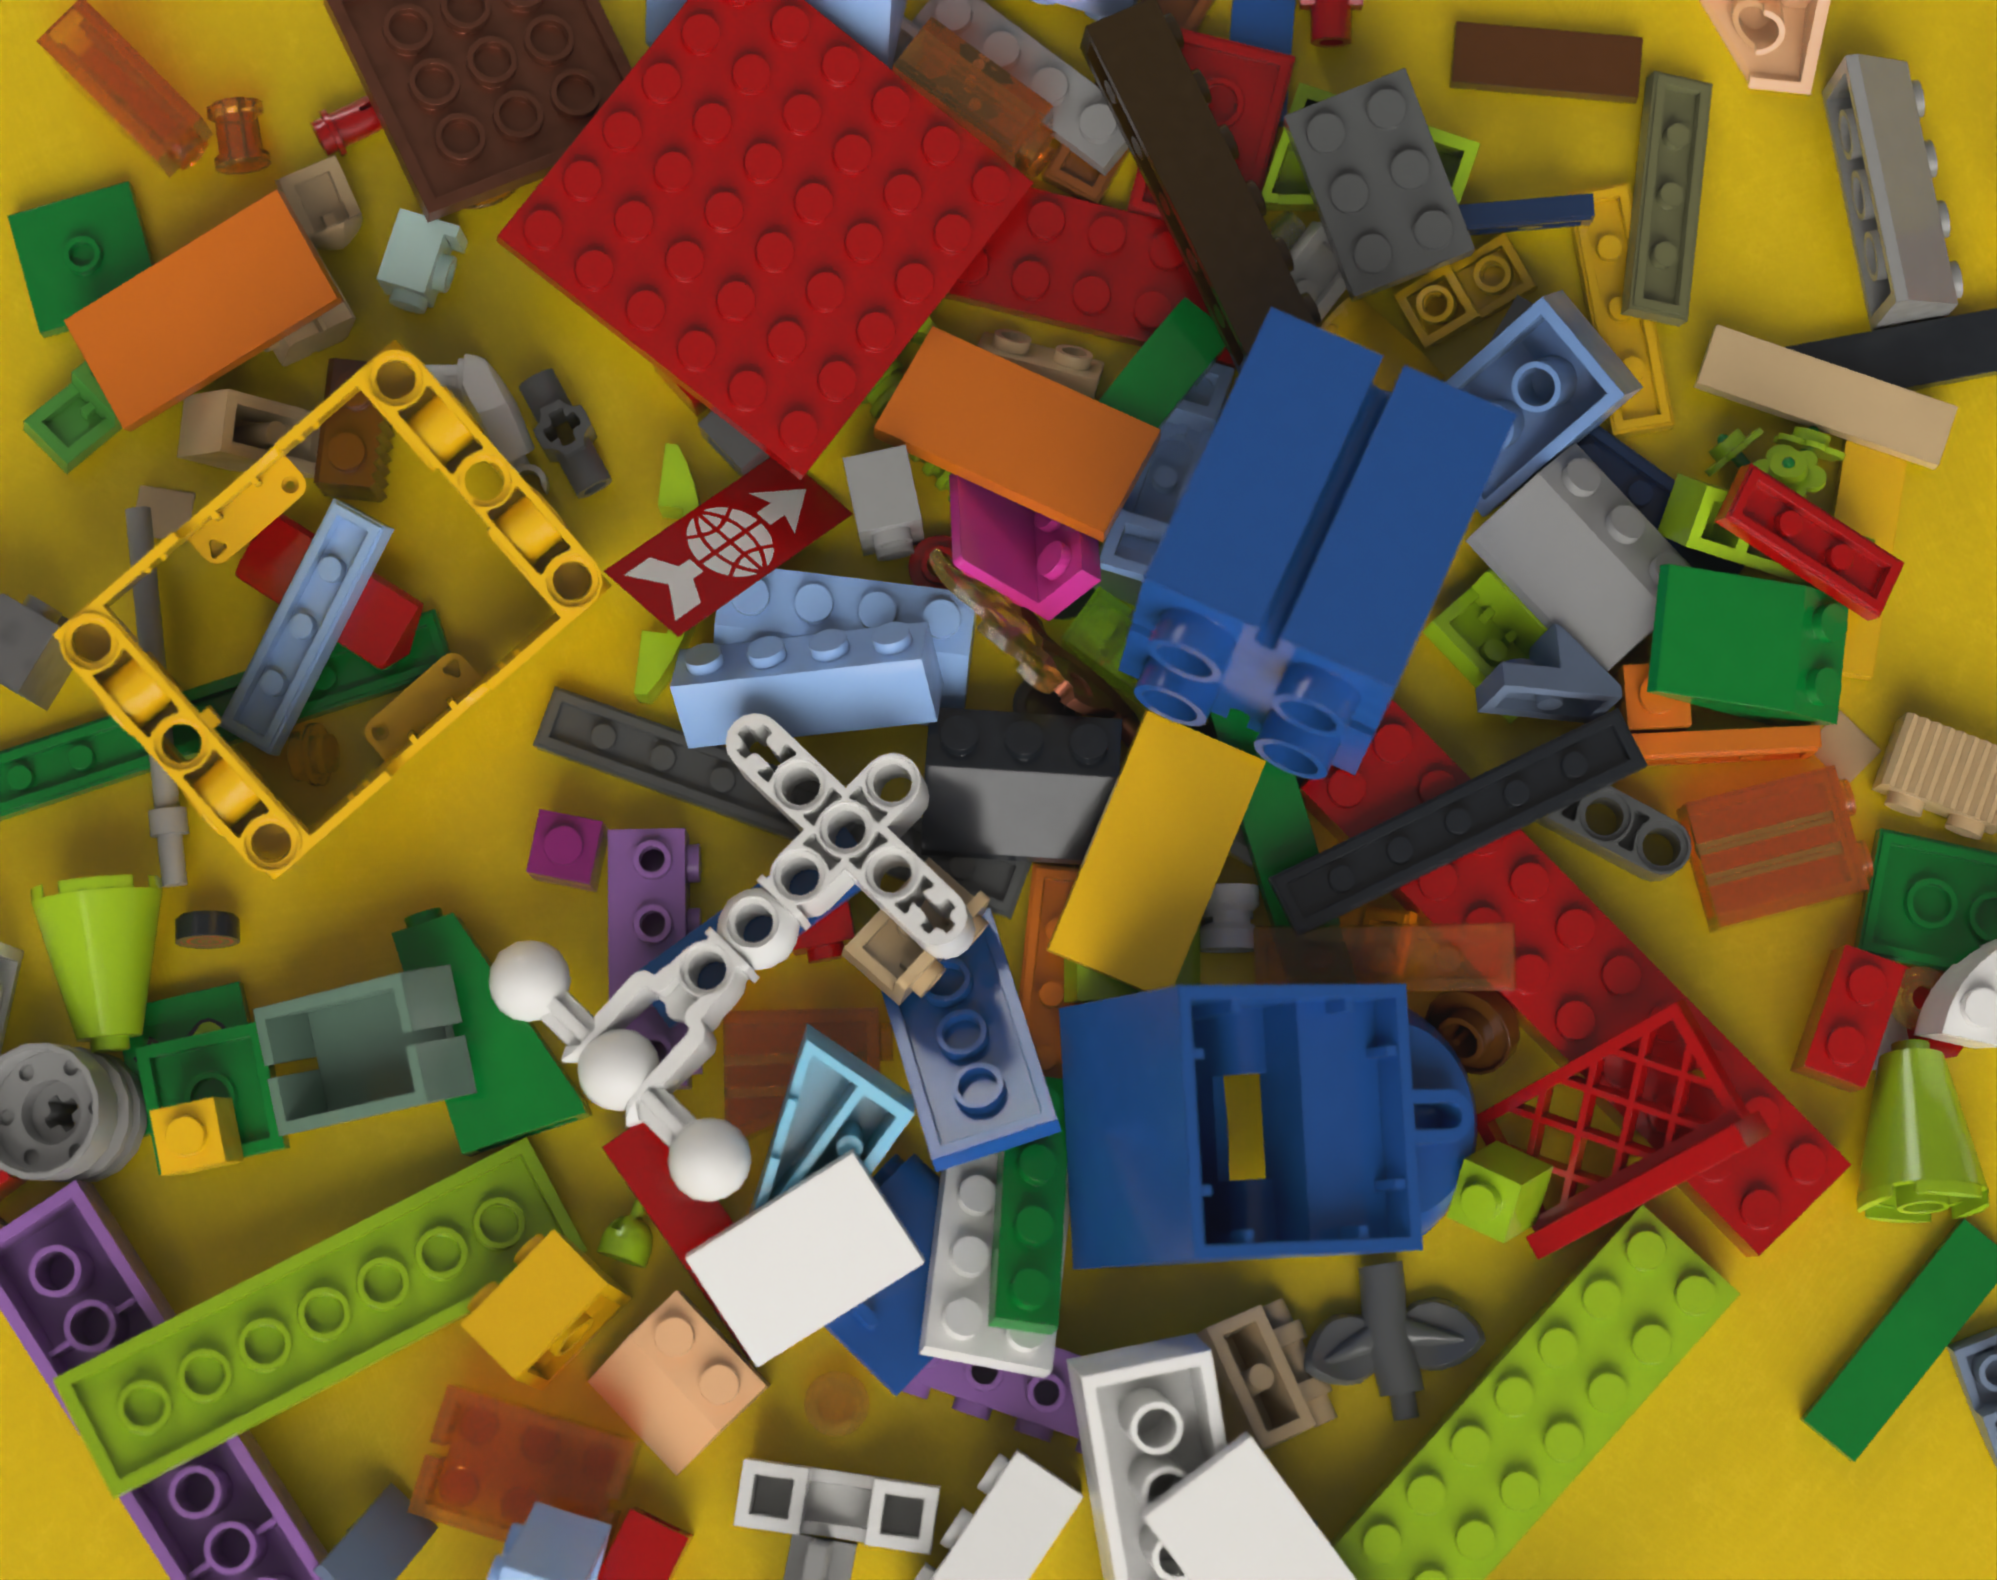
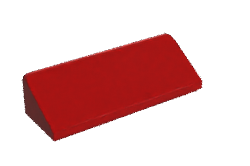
[235,513,424,669]

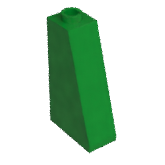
[391,907,592,1157]

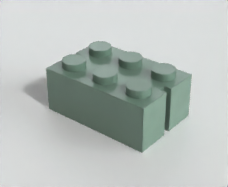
[253,965,477,1136]

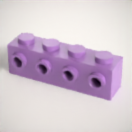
[607,828,704,1090]
[902,1347,1082,1453]

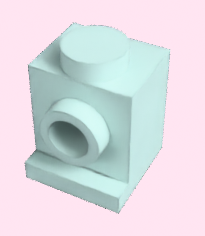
[376,208,468,314]

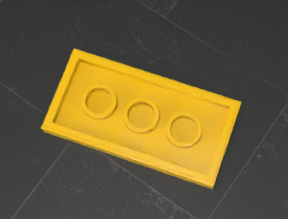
[1046,710,1266,992]

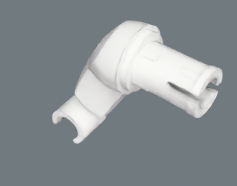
[424,354,550,494]

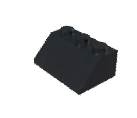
[921,707,1122,865]

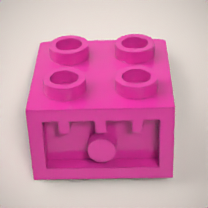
[949,473,1101,621]

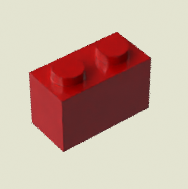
[1790,944,1907,1093]

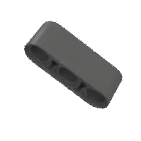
[1535,786,1692,882]

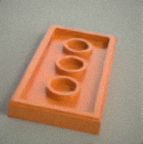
[64,189,344,432]
[874,326,1161,543]

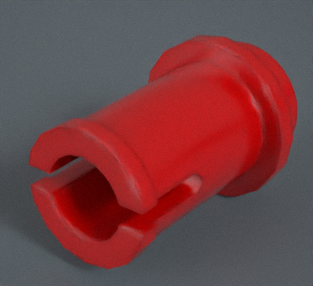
[310,95,383,157]

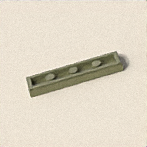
[1621,71,1713,327]

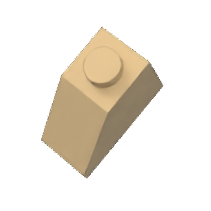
[177,389,320,478]

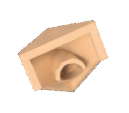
[1699,0,1831,95]

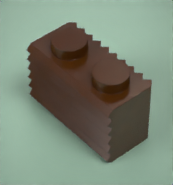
[313,358,395,503]

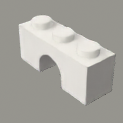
[734,1457,941,1555]

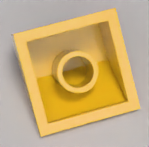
[460,1229,632,1391]

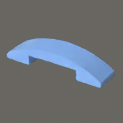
[1100,363,1235,582]

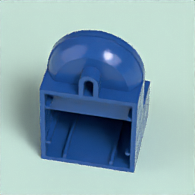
[1059,984,1478,1269]

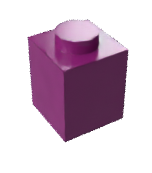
[526,809,608,892]

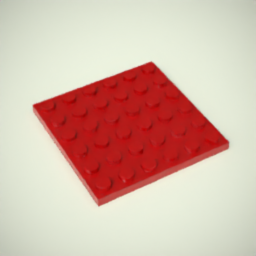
[496,0,1034,480]

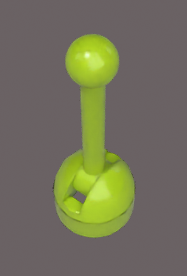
[597,1198,653,1268]

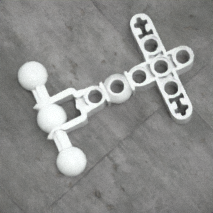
[489,713,975,1202]

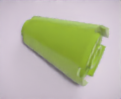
[30,874,162,1053]
[1856,1039,1990,1223]

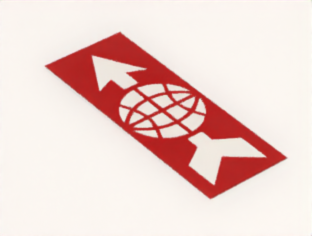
[603,457,853,637]

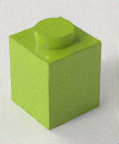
[1446,1141,1554,1243]

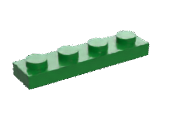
[988,1076,1067,1335]

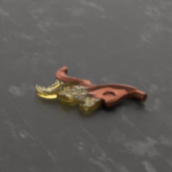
[929,548,1140,749]

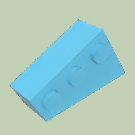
[749,1023,915,1214]

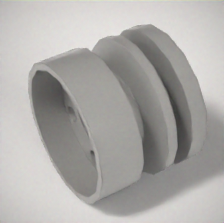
[0,1043,147,1183]

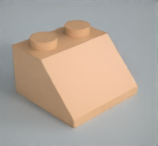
[587,1290,771,1476]

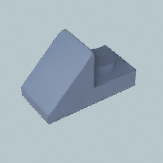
[1475,624,1622,723]

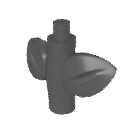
[1304,1261,1486,1421]

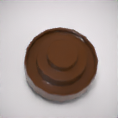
[1425,981,1520,1075]

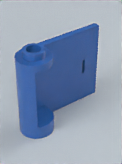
[824,1153,940,1397]

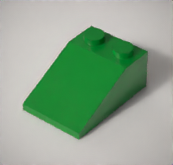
[1647,564,1848,727]

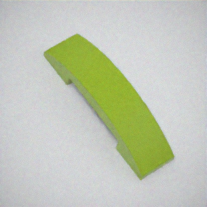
[634,443,701,704]

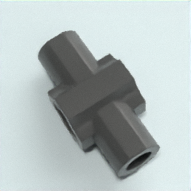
[518,369,613,499]

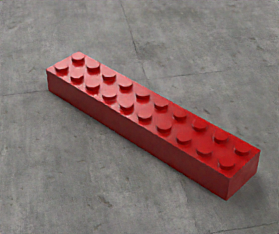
[1300,700,1852,1257]

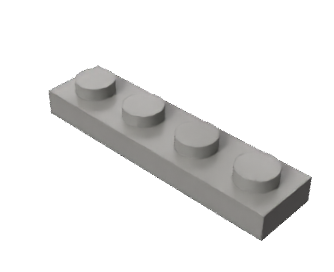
[911,0,1128,176]

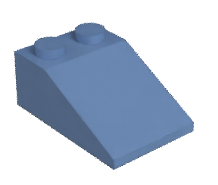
[1445,290,1643,517]

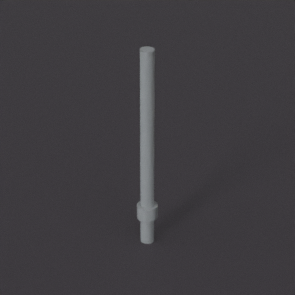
[125,506,189,887]

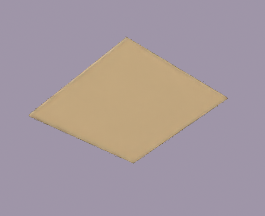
[136,485,196,542]
[1814,711,1882,786]

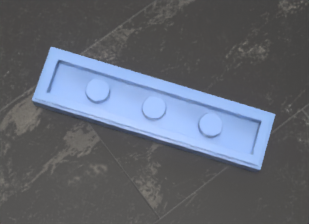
[218,498,395,756]

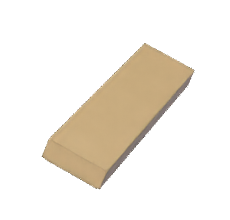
[1693,324,1958,470]

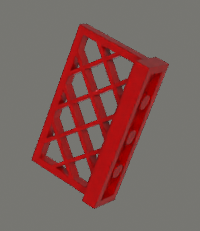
[1477,998,1772,1260]

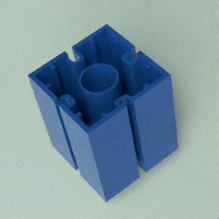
[1118,307,1517,779]

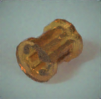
[206,97,271,175]

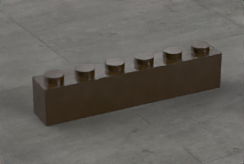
[1080,0,1322,374]

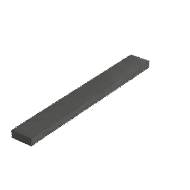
[533,686,1032,920]

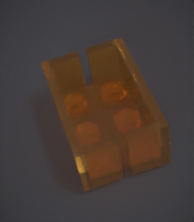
[407,1384,643,1568]

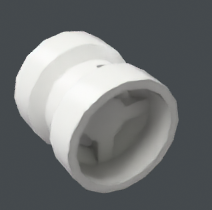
[1200,883,1260,953]

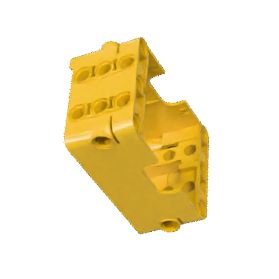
[53,339,612,880]

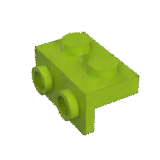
[1423,568,1548,724]

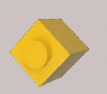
[149,1097,245,1176]

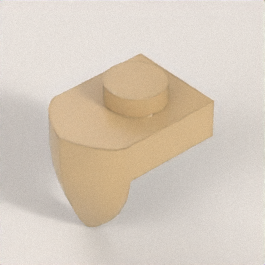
[275,155,363,251]

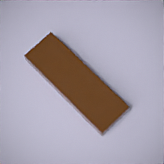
[1449,21,1643,104]

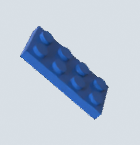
[881,907,1062,1172]

